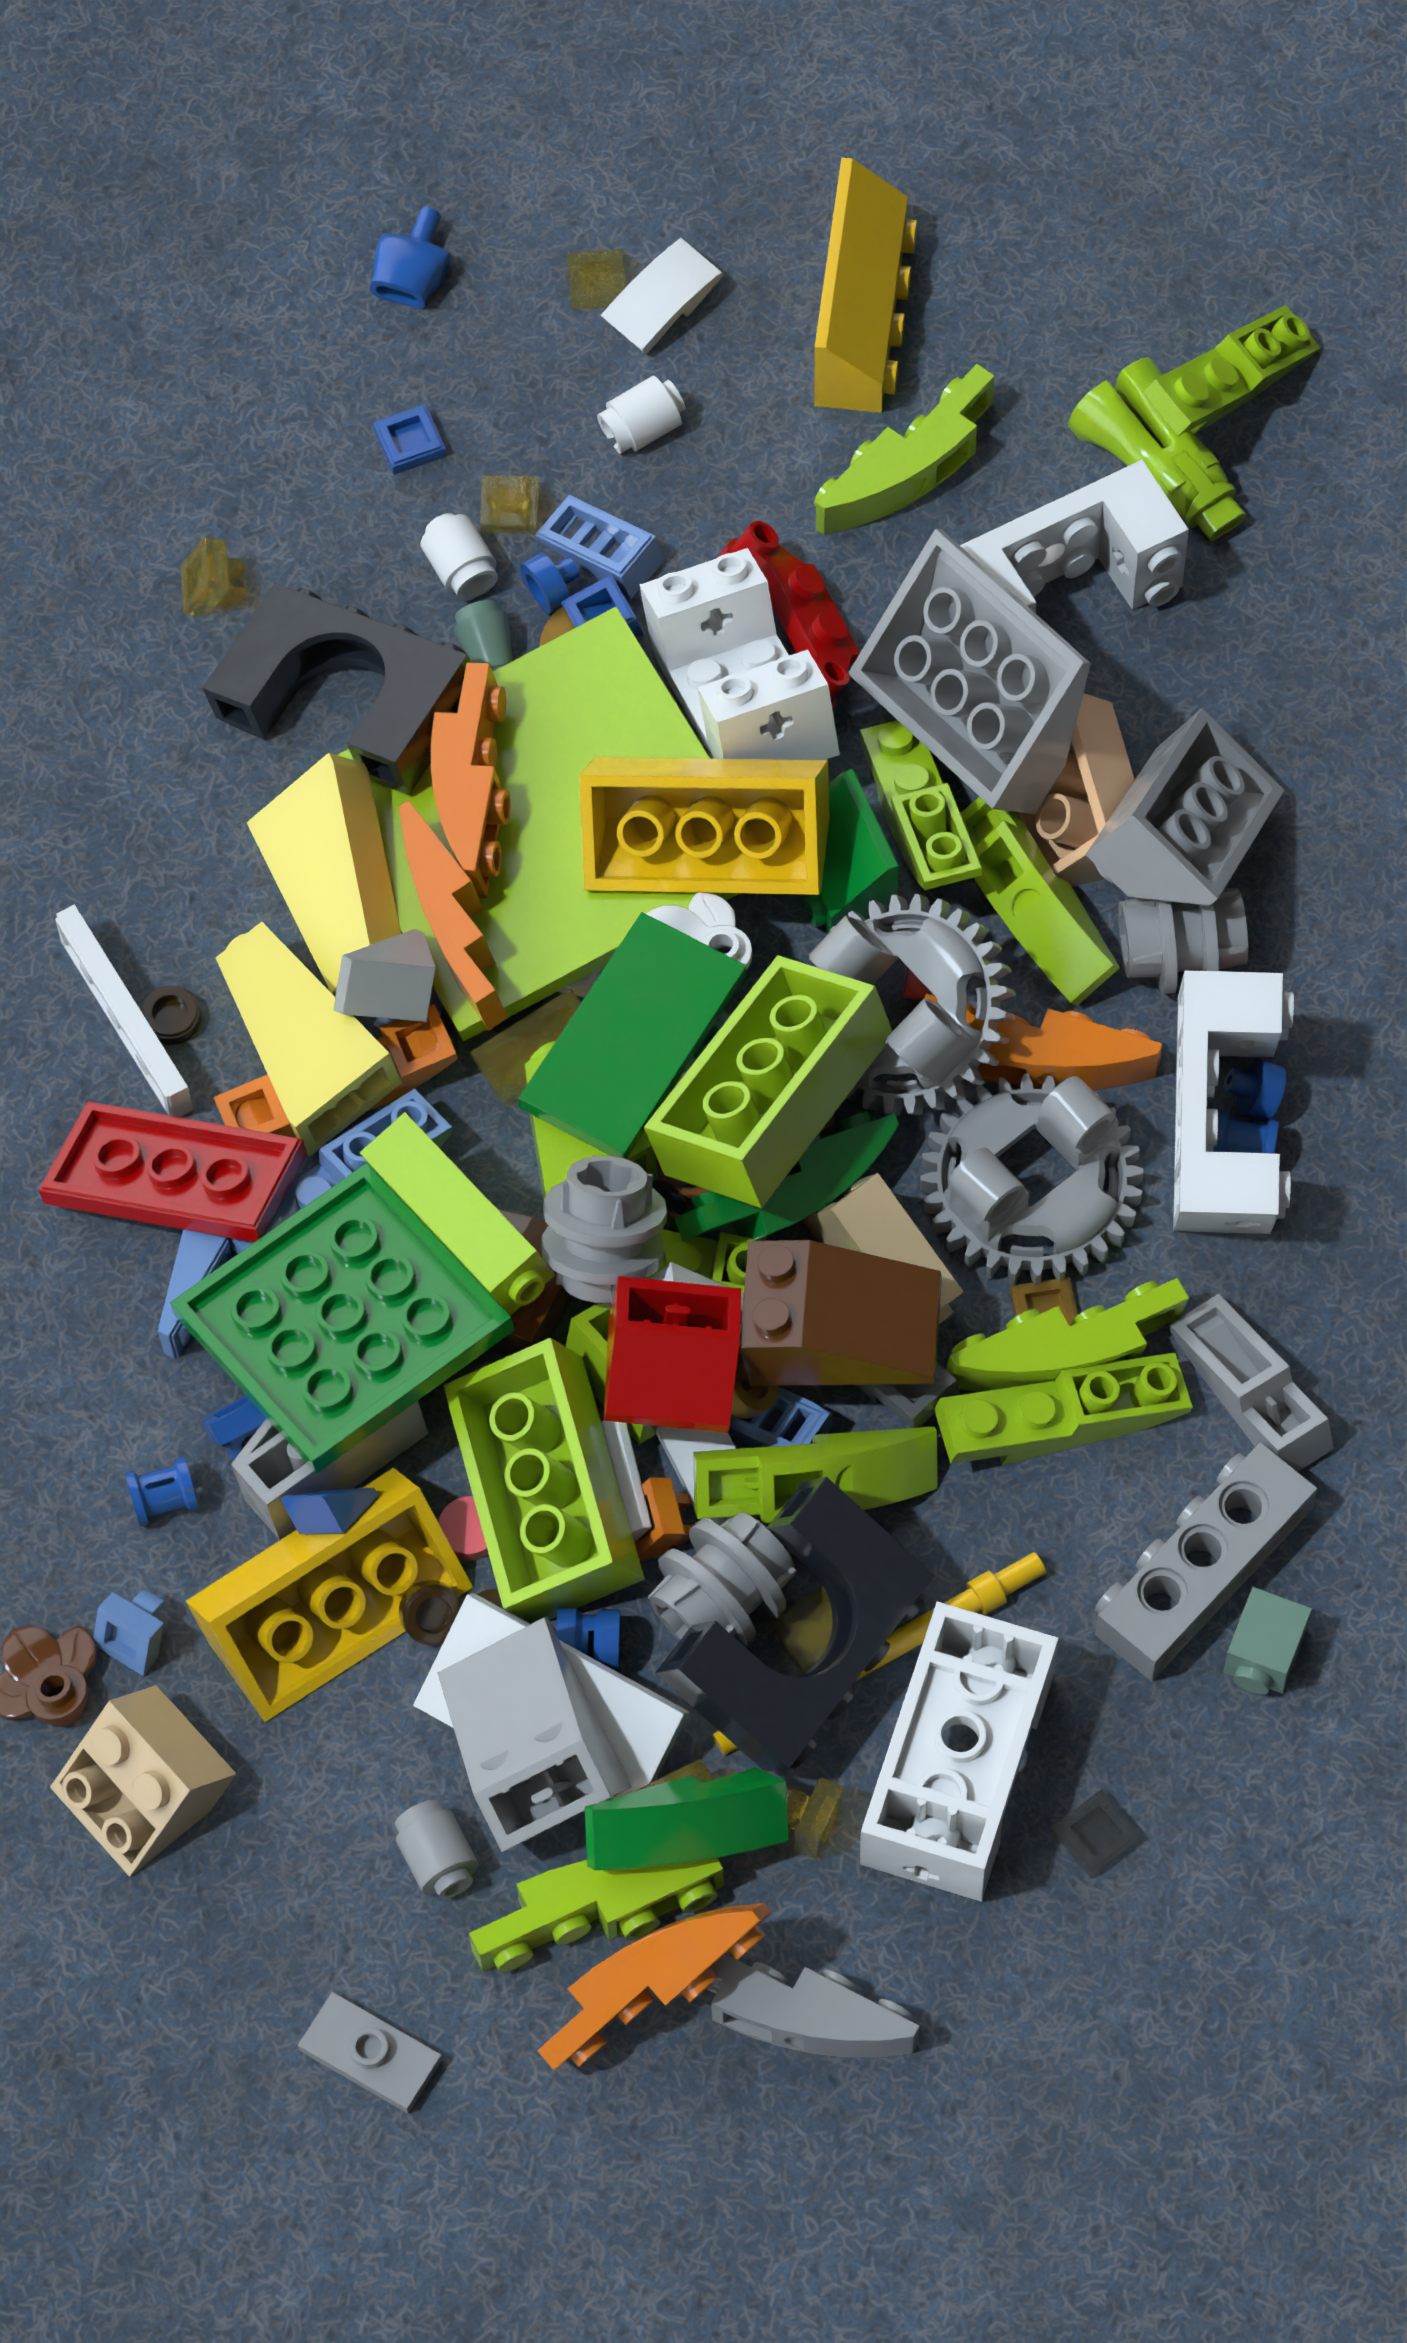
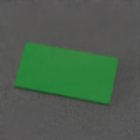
[518,912,746,1159]

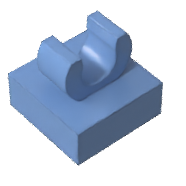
[93,1589,165,1676]

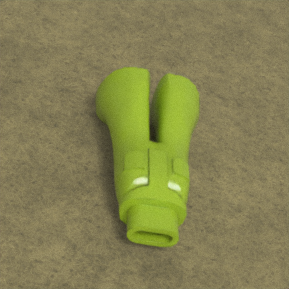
[1068,357,1246,541]

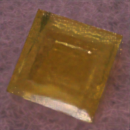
[566,249,626,310]

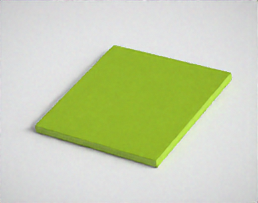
[337,607,740,1042]

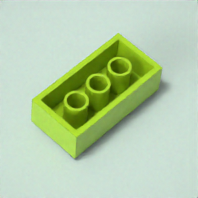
[644,955,892,1208]
[443,1338,645,1623]

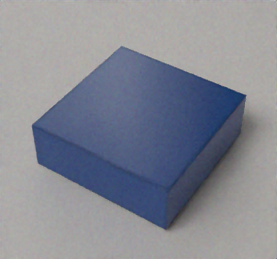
[373,404,446,474]

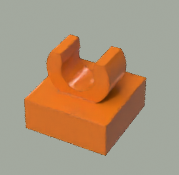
[635,1478,693,1561]

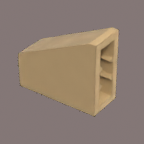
[800,1173,963,1324]

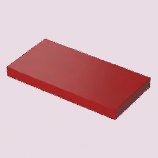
[39,1101,307,1242]

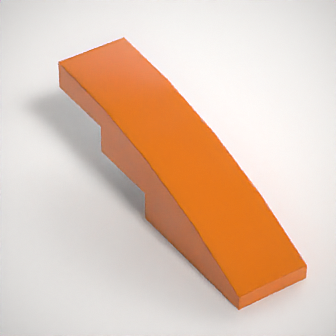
[399,800,508,1031]

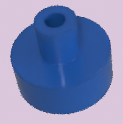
[520,553,580,614]
[1224,1058,1286,1123]

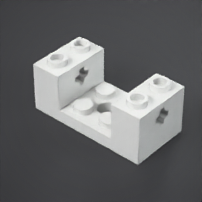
[960,460,1189,613]
[639,548,840,760]
[1173,970,1294,1234]
[860,1602,1059,1902]

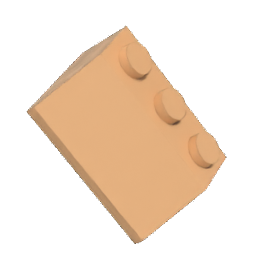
[1018,693,1135,887]

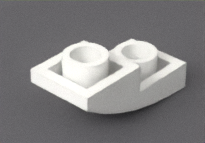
[601,238,724,354]

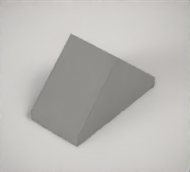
[333,929,436,1022]

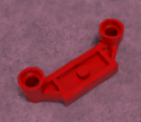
[717,521,860,710]

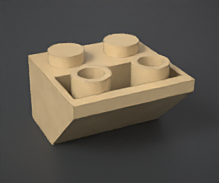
[50,1685,236,1877]

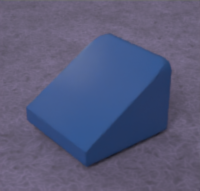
[561,575,643,638]
[281,1488,378,1534]

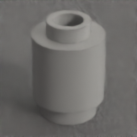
[394,1800,479,1899]

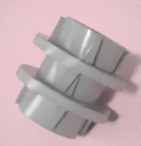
[1118,888,1248,994]
[541,1156,667,1303]
[648,1512,797,1648]

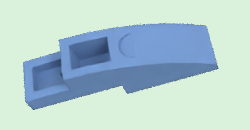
[228,1088,452,1254]

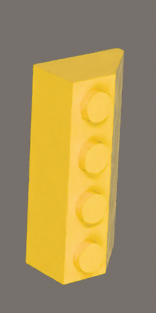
[814,157,917,413]
[579,757,830,895]
[185,1468,473,1722]

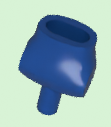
[370,207,451,309]

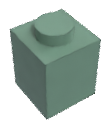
[1223,1587,1312,1695]

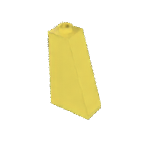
[247,753,401,994]
[216,922,402,1157]

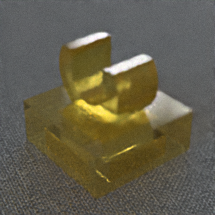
[480,475,540,534]
[181,536,247,616]
[786,1777,843,1860]

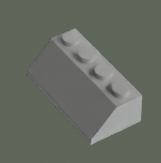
[1086,708,1284,906]

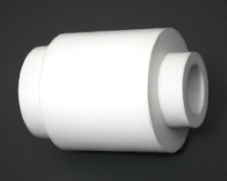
[597,376,685,454]
[420,513,498,601]

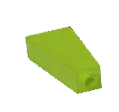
[360,1112,555,1316]

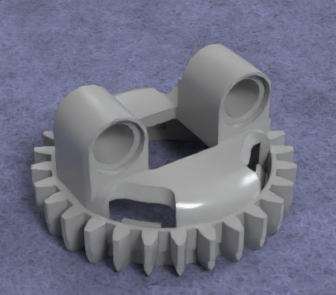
[809,894,1016,1116]
[920,1074,1143,1286]

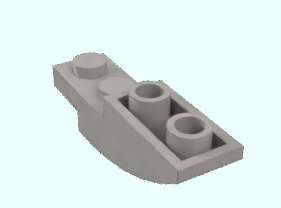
[707,1952,920,2057]

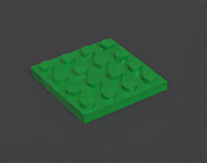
[170,1163,515,1474]

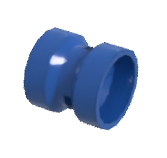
[556,1608,621,1672]

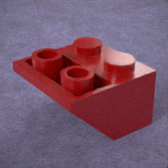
[604,1276,741,1433]

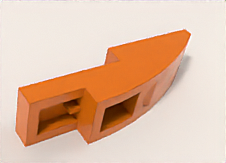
[431,663,511,898]
[924,993,1162,1090]
[537,1903,773,2070]

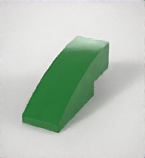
[585,1767,788,1870]

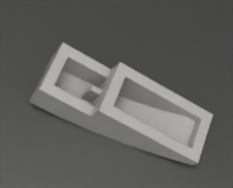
[1169,1294,1334,1472]

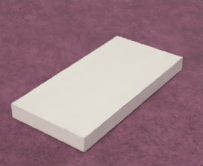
[413,1593,689,1799]

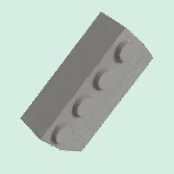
[848,529,1091,814]

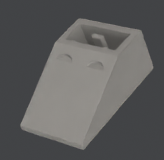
[437,1617,632,1852]

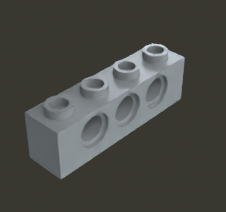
[1095,1442,1317,1682]

